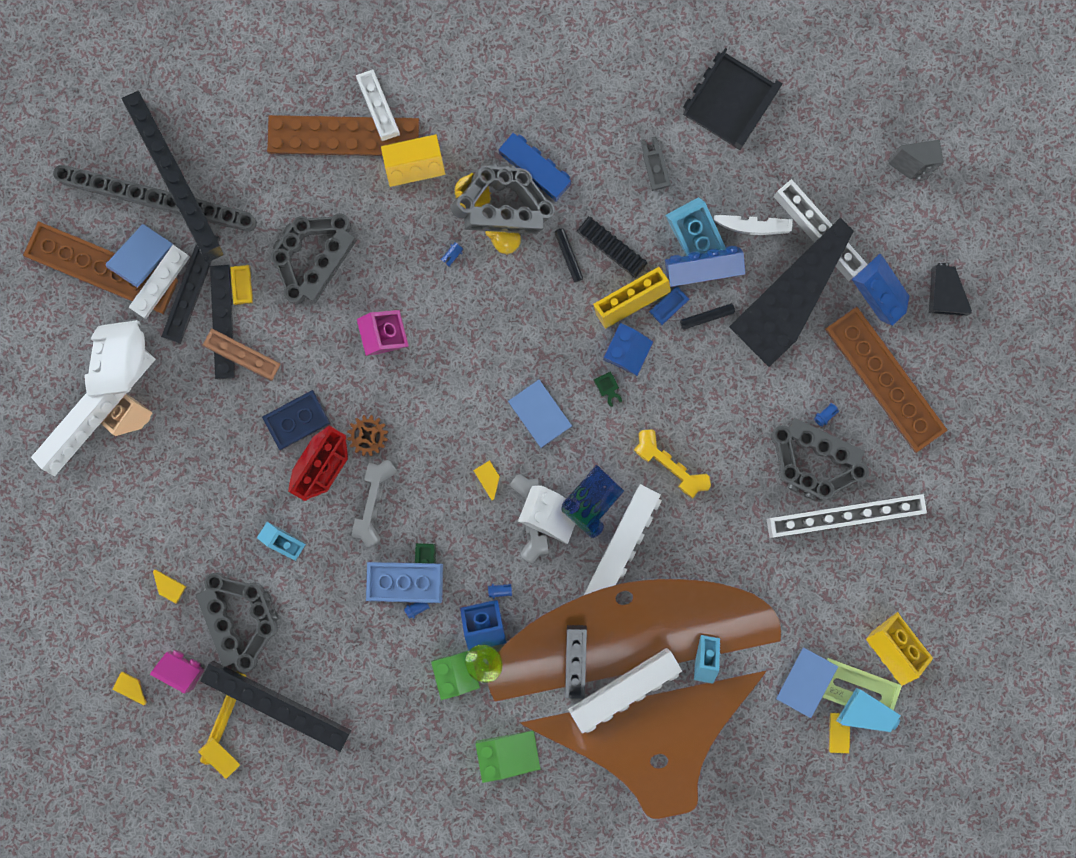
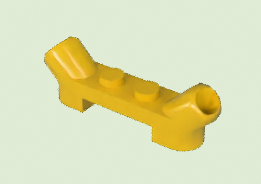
[634,429,711,499]

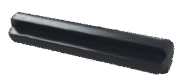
[555,228,583,282]
[680,303,735,330]

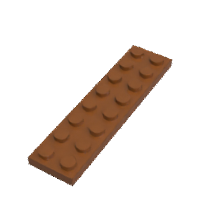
[267,115,419,156]
[23,221,179,315]
[825,307,948,453]

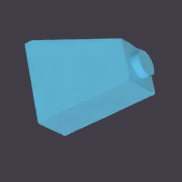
[836,688,901,732]

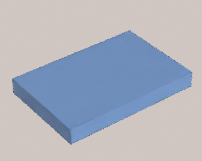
[106,224,173,288]
[508,380,572,448]
[776,647,839,718]

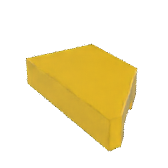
[473,460,500,500]
[153,569,187,604]
[112,671,147,705]

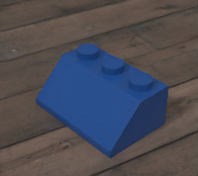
[852,254,910,326]

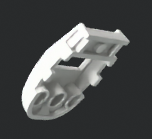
[714,215,793,235]

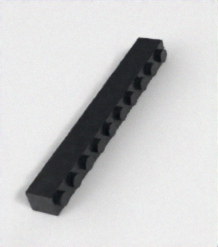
[121,90,224,263]

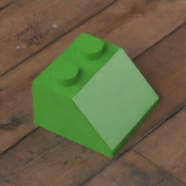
[431,651,480,700]

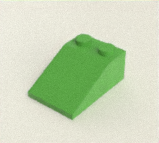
[475,731,540,783]

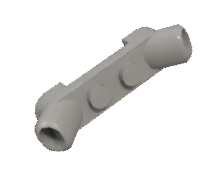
[352,459,397,548]
[510,474,549,564]

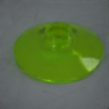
[465,645,503,683]

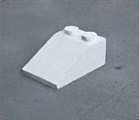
[518,486,578,544]

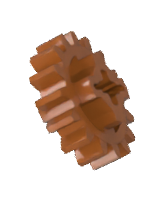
[347,415,389,456]

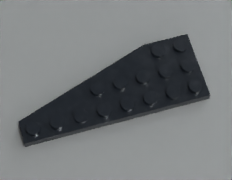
[729,217,854,367]

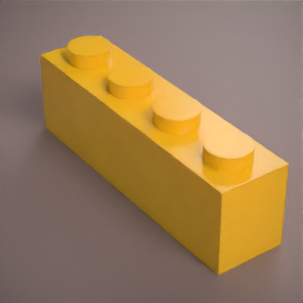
[593,267,671,329]

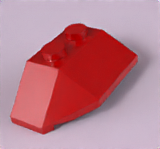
[288,425,348,501]

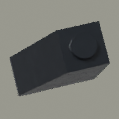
[929,263,972,316]

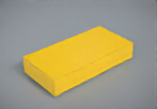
[230,265,253,305]
[829,713,850,754]
[198,737,240,779]

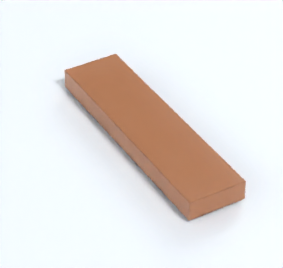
[202,328,281,381]

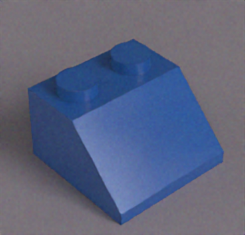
[603,323,653,376]
[460,600,507,652]

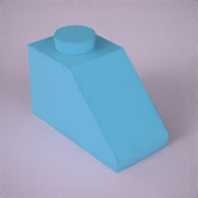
[257,522,306,561]
[694,635,720,684]

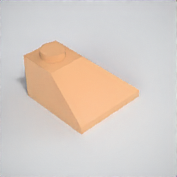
[101,394,152,436]

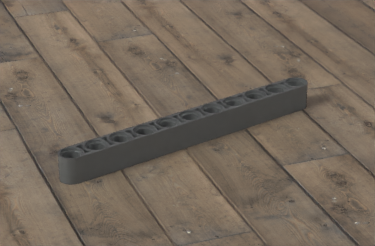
[53,165,257,232]

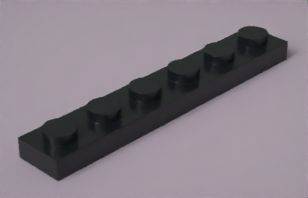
[161,235,220,344]
[210,265,235,379]

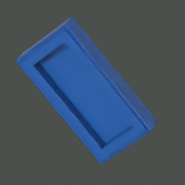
[649,286,690,325]

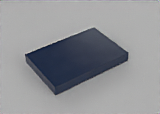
[262,390,331,451]

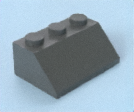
[888,139,944,181]

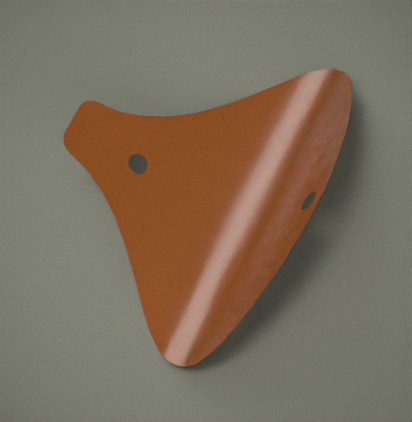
[488,579,781,819]

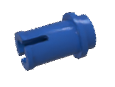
[440,242,463,267]
[814,403,839,427]
[488,584,512,599]
[404,602,430,619]

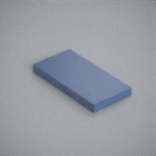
[366,562,443,603]

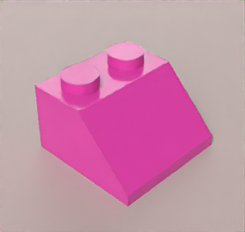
[357,310,409,356]
[150,650,204,693]

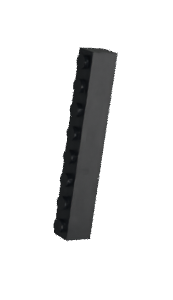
[200,661,352,752]

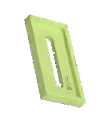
[822,658,902,710]

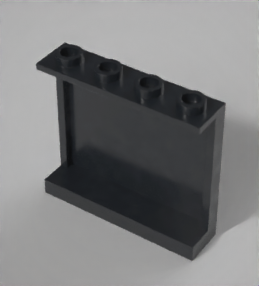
[683,48,783,150]

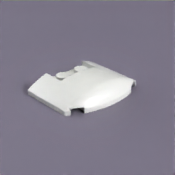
[85,320,145,397]

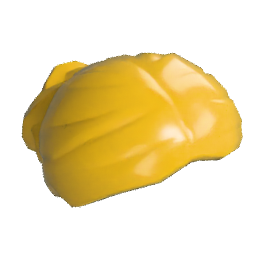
[485,231,521,255]

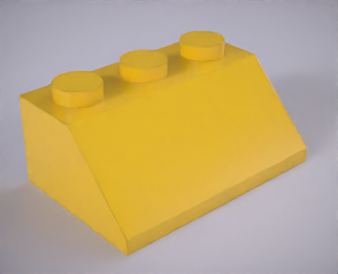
[381,134,446,187]
[866,612,933,686]

